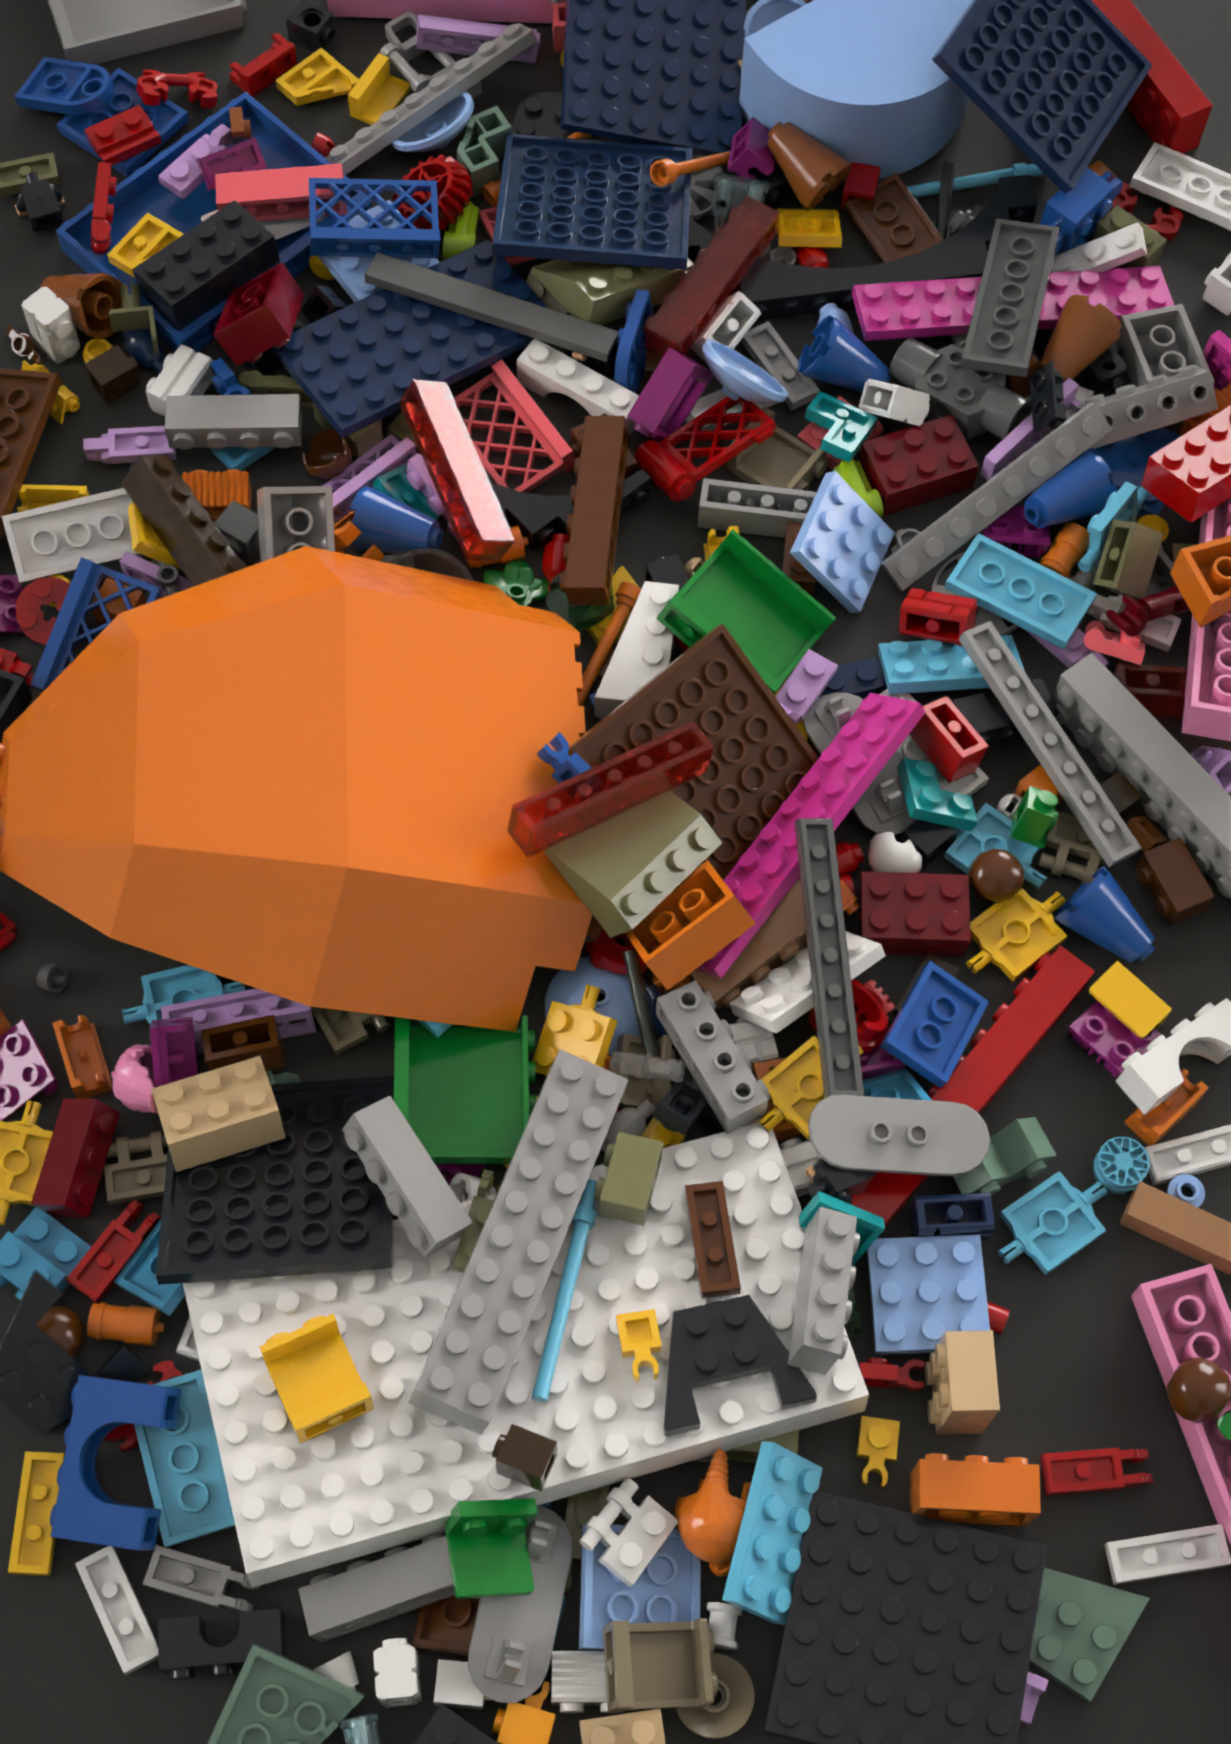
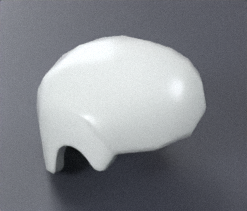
[868,832,922,873]

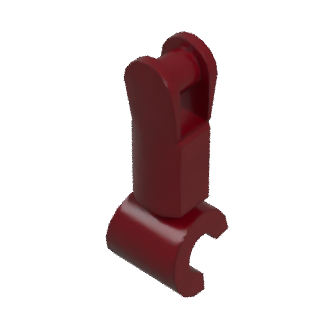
[1106,585,1190,637]

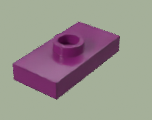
[196,137,267,191]

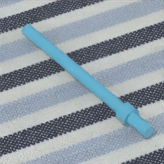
[908,162,1044,198]
[532,1179,597,1403]

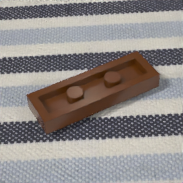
[684,1181,741,1299]

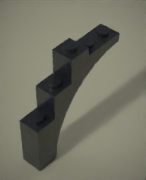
[435,457,651,552]

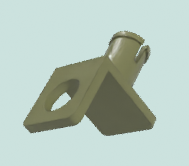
[109,283,159,354]

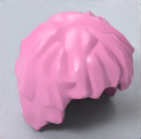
[111,1044,158,1114]

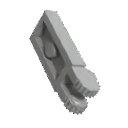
[142,1545,260,1612]

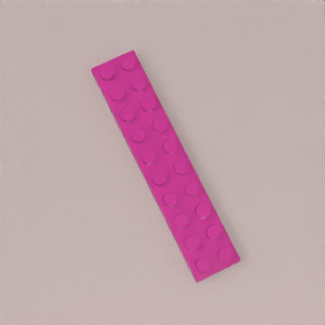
[852,266,1174,341]
[695,693,926,978]

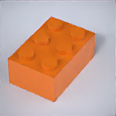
[625,860,756,990]
[910,1453,1041,1527]

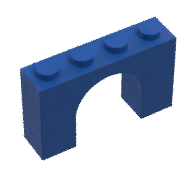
[50,1375,181,1551]

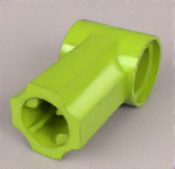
[442,201,479,260]
[833,458,884,518]

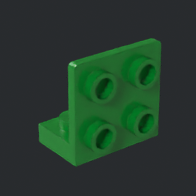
[445,1498,538,1599]

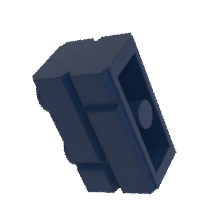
[910,1193,995,1241]

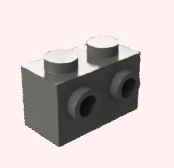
[214,501,260,567]

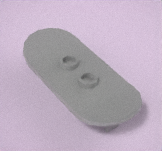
[804,692,917,835]
[808,1095,990,1176]
[468,1505,572,1703]

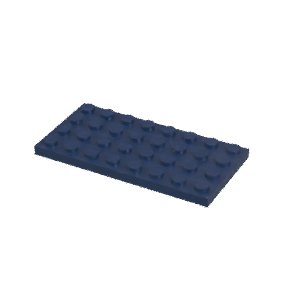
[271,240,548,438]

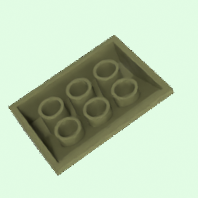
[531,259,694,326]
[544,766,722,938]

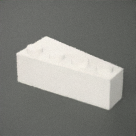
[594,581,679,718]

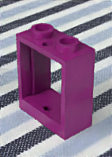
[627,348,713,442]

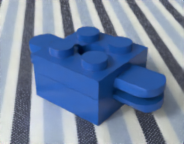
[1040,167,1123,256]

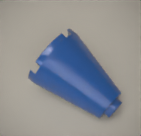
[798,316,890,393]
[1024,451,1117,528]
[347,487,444,554]
[1054,866,1155,963]

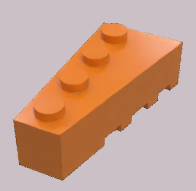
[1170,535,1231,628]

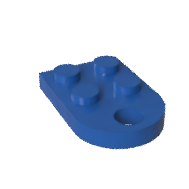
[14,57,114,115]
[615,289,657,393]

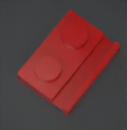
[84,104,162,166]

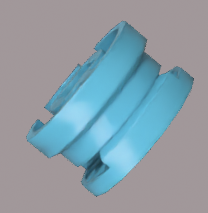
[1092,1136,1150,1194]

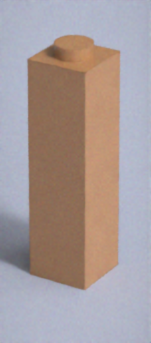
[1119,1181,1231,1276]

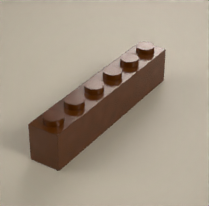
[560,416,630,605]

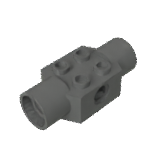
[889,338,1032,440]

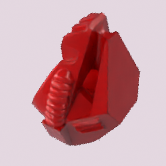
[809,979,895,1053]

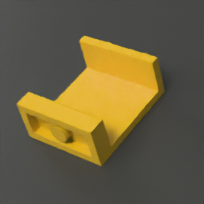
[259,1314,374,1444]

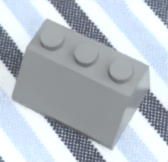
[257,486,335,562]

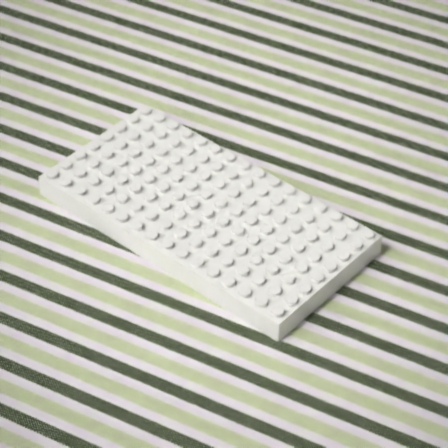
[183,1123,869,1588]

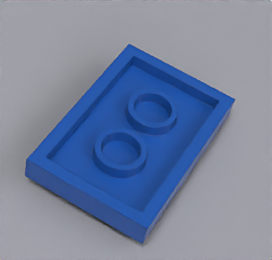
[880,961,989,1088]

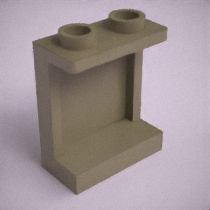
[724,406,828,491]
[603,1618,718,1712]

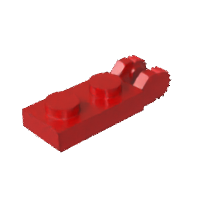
[91,162,117,256]
[66,1199,161,1304]
[1039,1447,1153,1496]

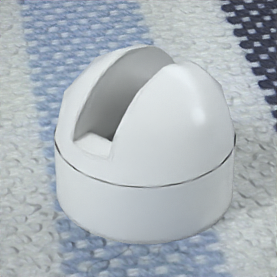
[997,793,1022,820]

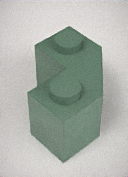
[457,106,512,197]
[953,1117,1057,1196]

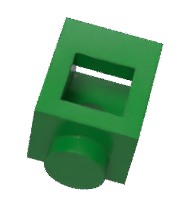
[1010,786,1059,849]

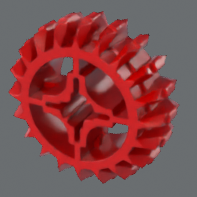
[392,154,474,231]

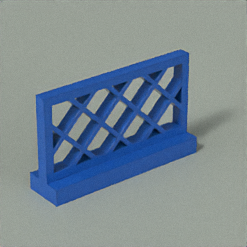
[309,178,440,258]
[31,557,162,691]

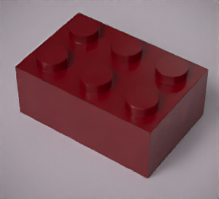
[213,262,304,367]
[859,414,979,517]
[857,871,971,957]

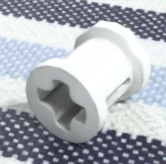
[707,1602,743,1651]

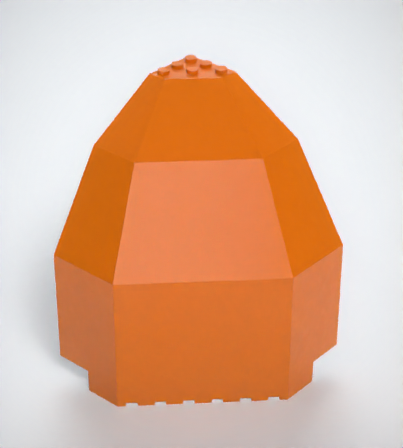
[0,546,592,1032]

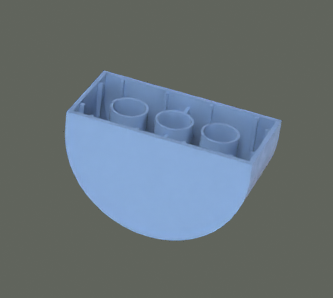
[739,0,973,181]

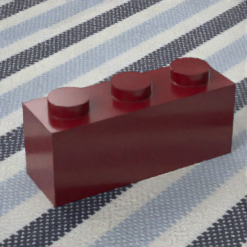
[31,1099,120,1218]

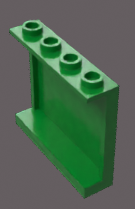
[656,530,836,694]
[394,1016,536,1164]

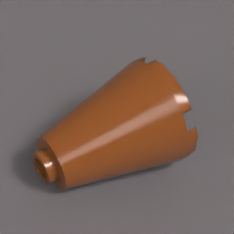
[767,122,851,211]
[40,273,123,339]
[1039,294,1122,383]

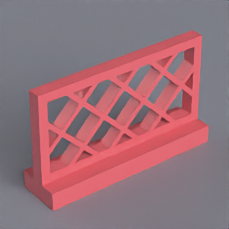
[440,359,575,493]

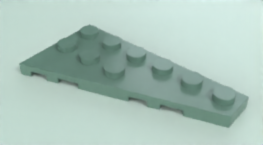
[1029,1568,1150,1703]
[207,1643,365,1744]

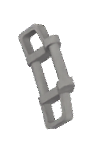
[380,11,482,99]

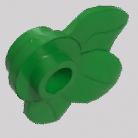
[483,560,549,607]

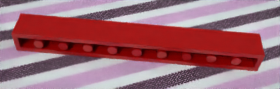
[851,945,1095,1237]

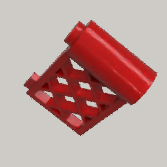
[634,396,777,502]

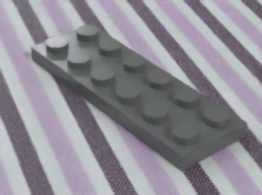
[961,218,1060,377]

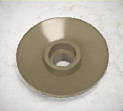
[676,1653,755,1739]

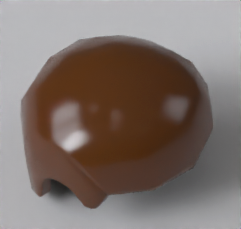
[302,429,352,479]
[968,849,1025,903]
[36,1306,84,1356]
[1167,1357,1231,1423]

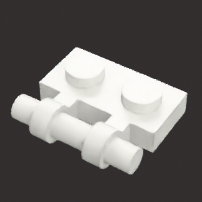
[579,1478,678,1587]

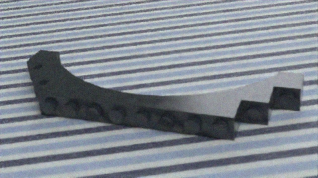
[688,174,1038,321]

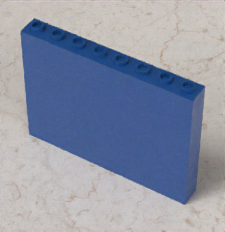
[56,91,372,353]

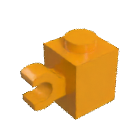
[492,1681,556,1744]

